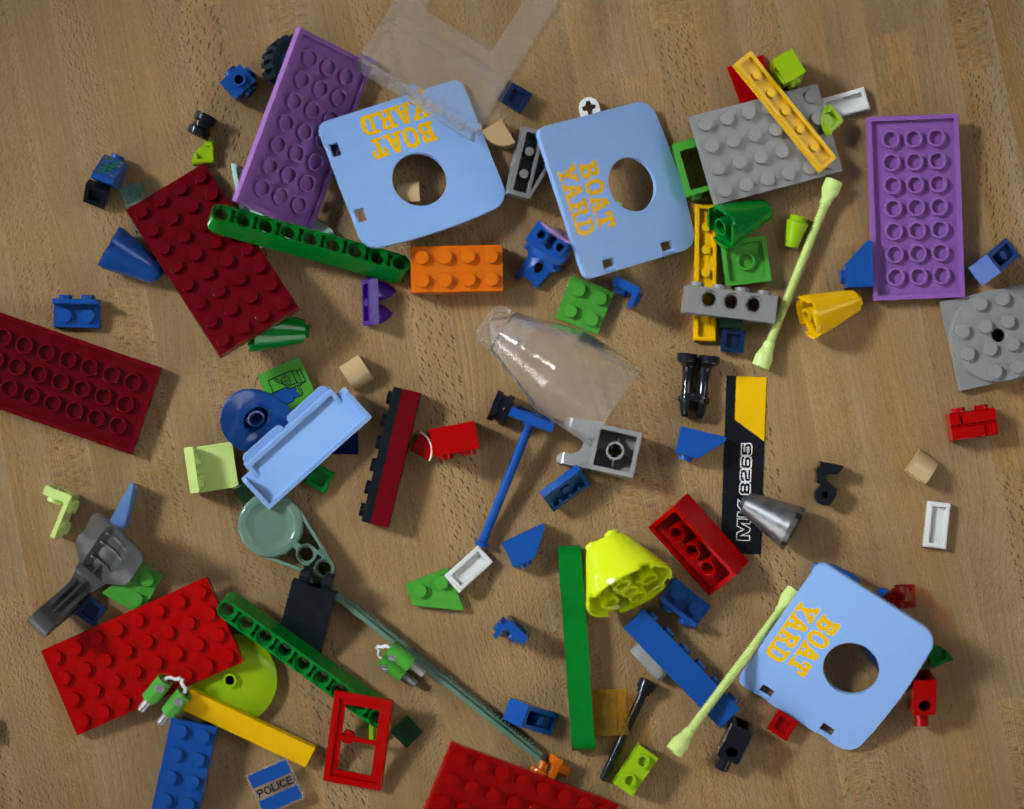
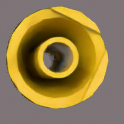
[796,290,863,339]

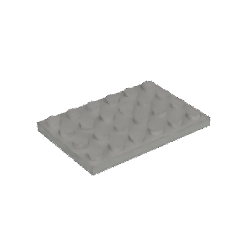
[689,84,843,205]

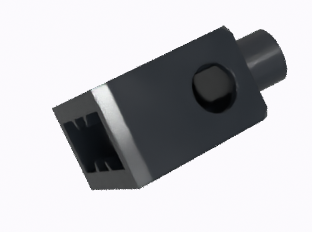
[715,715,754,772]

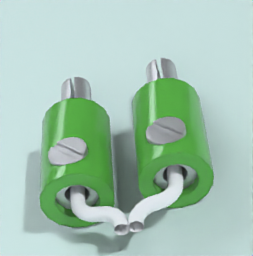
[375,641,426,687]
[138,673,192,726]

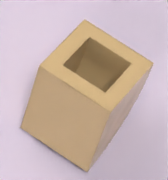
[482,119,515,149]
[396,181,421,205]
[339,355,374,391]
[904,449,939,484]

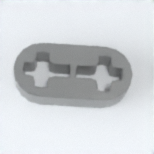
[629,643,668,682]

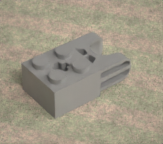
[556,418,643,481]

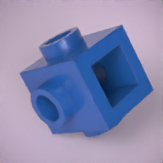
[220,64,258,103]

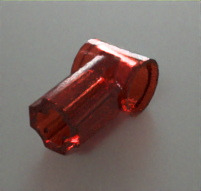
[886,584,916,608]

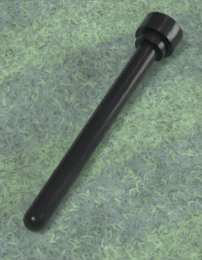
[600,677,657,782]

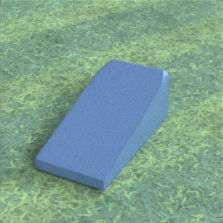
[110,483,138,529]

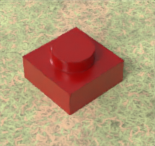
[766,709,798,741]

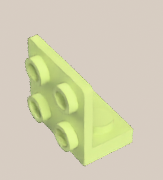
[184,442,239,494]
[42,485,81,539]

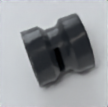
[187,110,217,141]

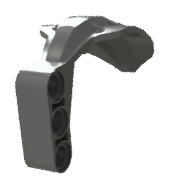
[27,513,145,638]

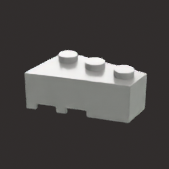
[505,126,547,201]

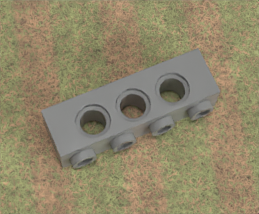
[681,281,778,325]

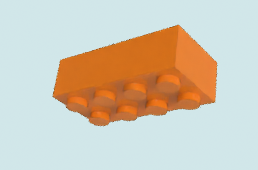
[410,245,503,295]

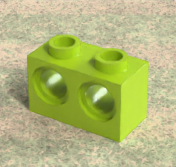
[768,48,806,91]
[612,742,659,796]

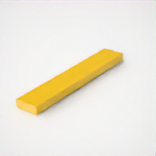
[732,50,837,173]
[693,204,717,342]
[182,687,316,767]

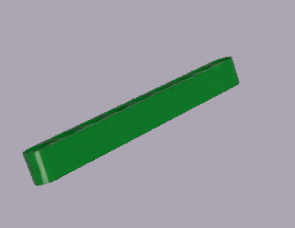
[207,204,410,283]
[558,545,595,751]
[217,592,393,728]

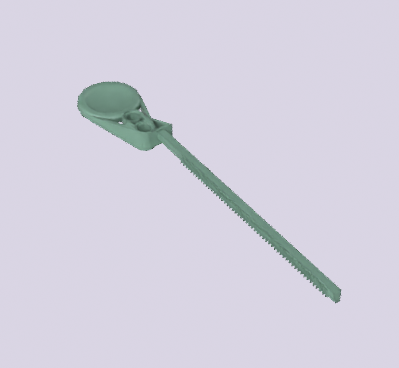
[238,495,543,761]

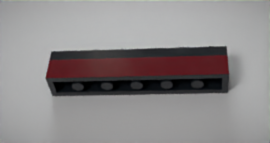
[359,387,421,528]

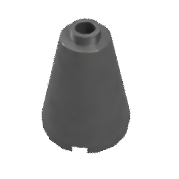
[739,492,806,549]

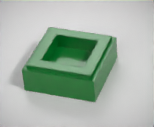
[304,465,336,494]

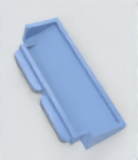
[241,386,372,510]

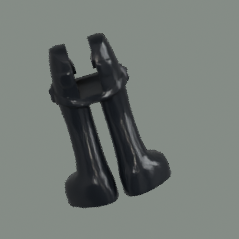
[677,352,720,419]

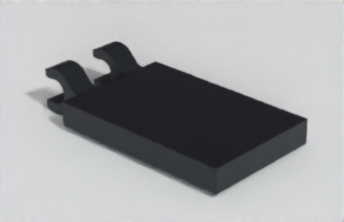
[281,565,338,653]

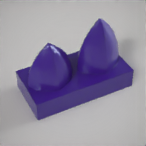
[362,278,396,326]

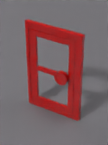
[323,689,394,791]

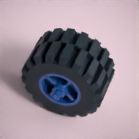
[261,34,294,86]

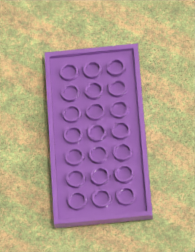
[232,27,373,229]
[866,114,965,301]

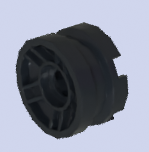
[487,390,515,426]

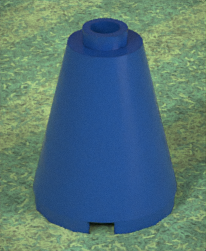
[98,227,164,283]

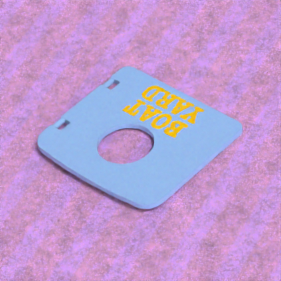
[318,80,505,249]
[536,102,694,279]
[739,562,933,750]

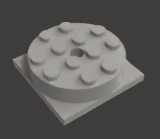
[939,283,1024,391]

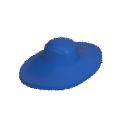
[219,389,291,452]

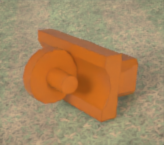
[530,753,571,779]

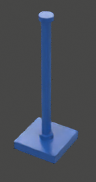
[475,404,556,548]

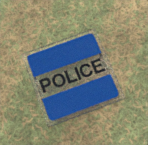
[245,756,306,809]

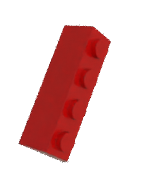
[648,493,749,596]

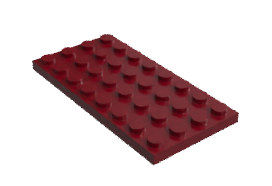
[126,164,300,359]
[0,312,163,455]

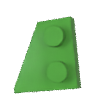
[102,563,164,610]
[405,568,464,610]

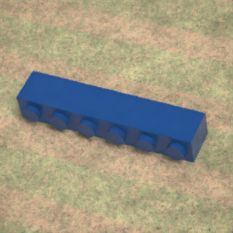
[623,608,740,728]

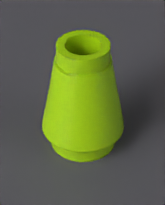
[785,214,809,249]

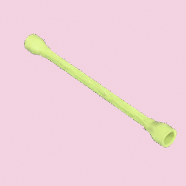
[752,177,843,371]
[666,586,798,758]

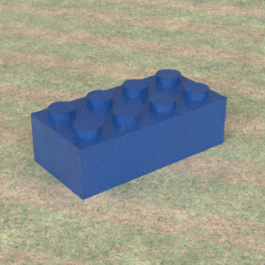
[152,716,219,809]

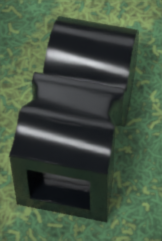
[813,461,843,505]

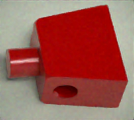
[907,670,937,727]

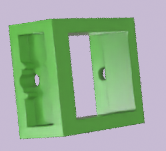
[670,138,710,202]

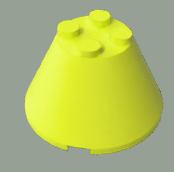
[585,529,672,618]

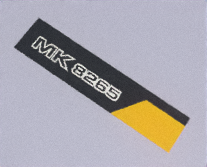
[721,376,767,554]

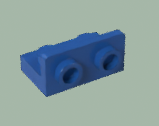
[611,276,643,310]
[52,295,101,329]
[539,465,590,512]
[658,578,711,629]
[493,615,530,645]

